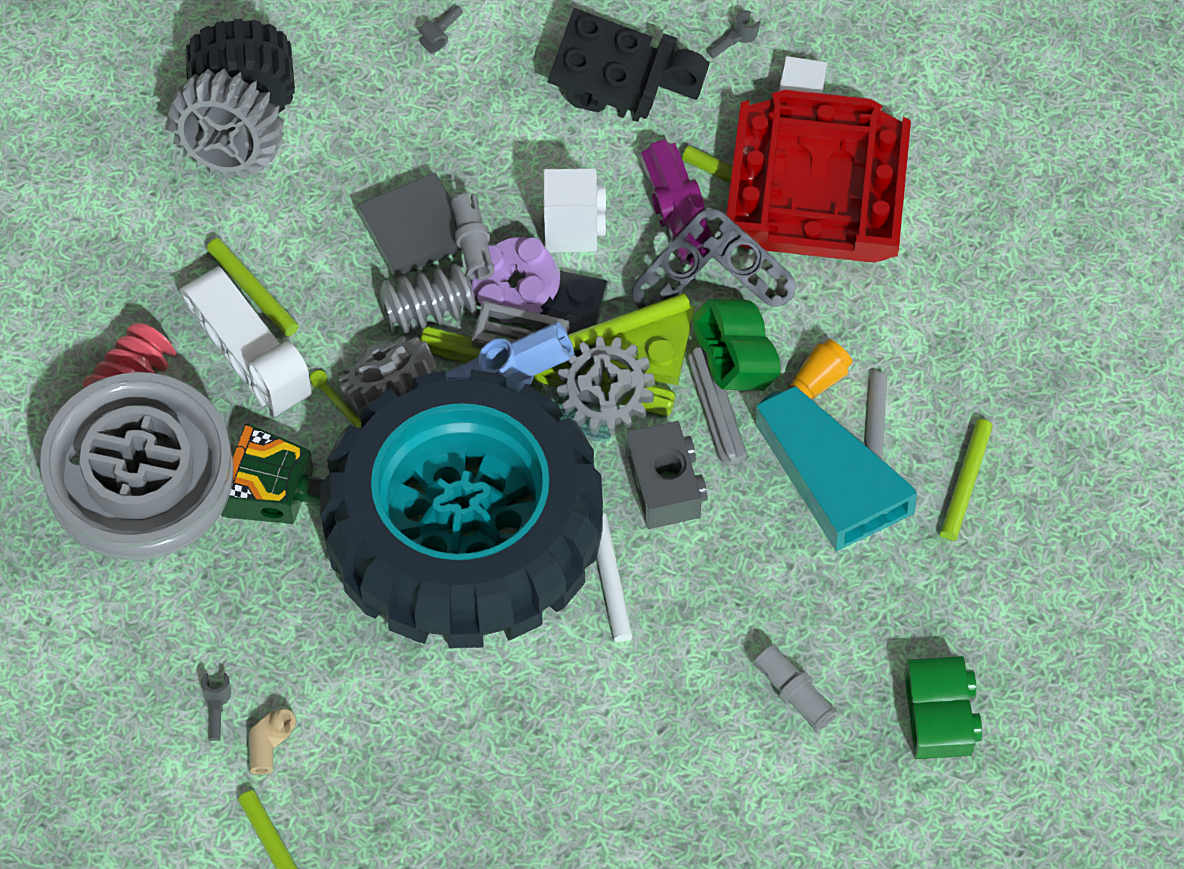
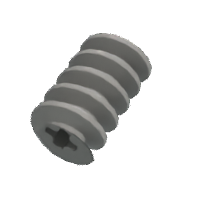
[380,264,477,336]

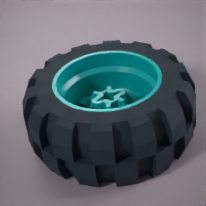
[320,370,603,649]

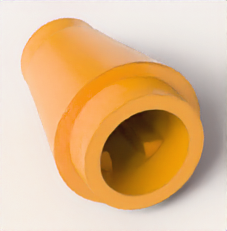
[788,339,853,400]

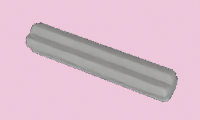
[688,346,747,466]

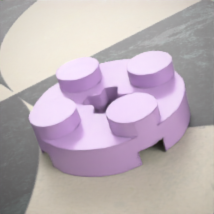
[472,237,560,323]

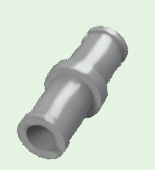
[451,193,495,281]
[753,644,838,733]

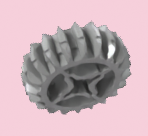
[168,69,284,180]

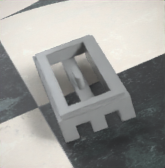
[471,301,570,367]

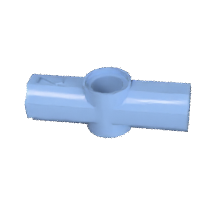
[445,321,574,392]

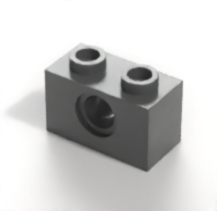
[626,421,708,529]

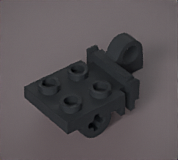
[547,8,710,122]

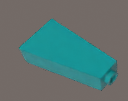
[756,386,917,551]

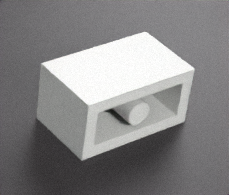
[544,168,606,252]

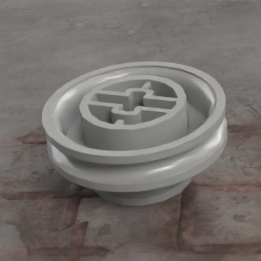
[40,372,234,560]

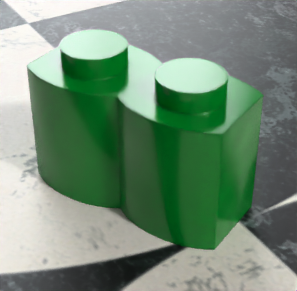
[693,299,781,391]
[904,656,982,760]

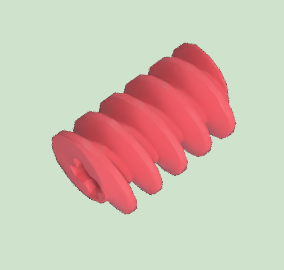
[82,323,177,388]

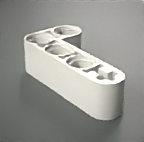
[180,266,311,418]

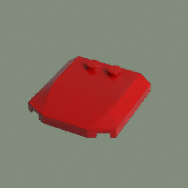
[727,90,911,263]

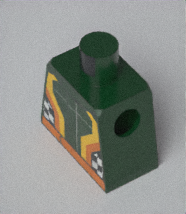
[221,424,324,524]

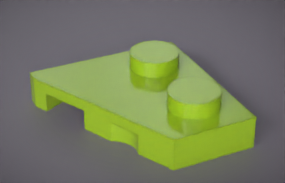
[592,306,695,385]

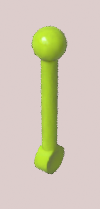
[310,370,361,428]

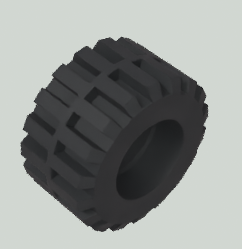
[185,19,295,113]

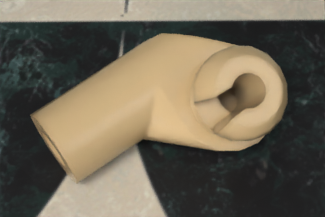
[249,708,296,775]

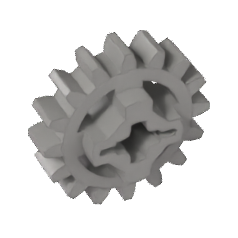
[557,336,655,435]
[339,337,436,410]

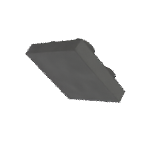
[357,172,462,278]

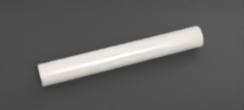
[597,513,632,642]

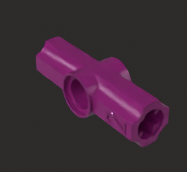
[641,140,712,266]

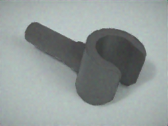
[420,6,463,54]
[707,10,761,59]
[201,673,231,741]

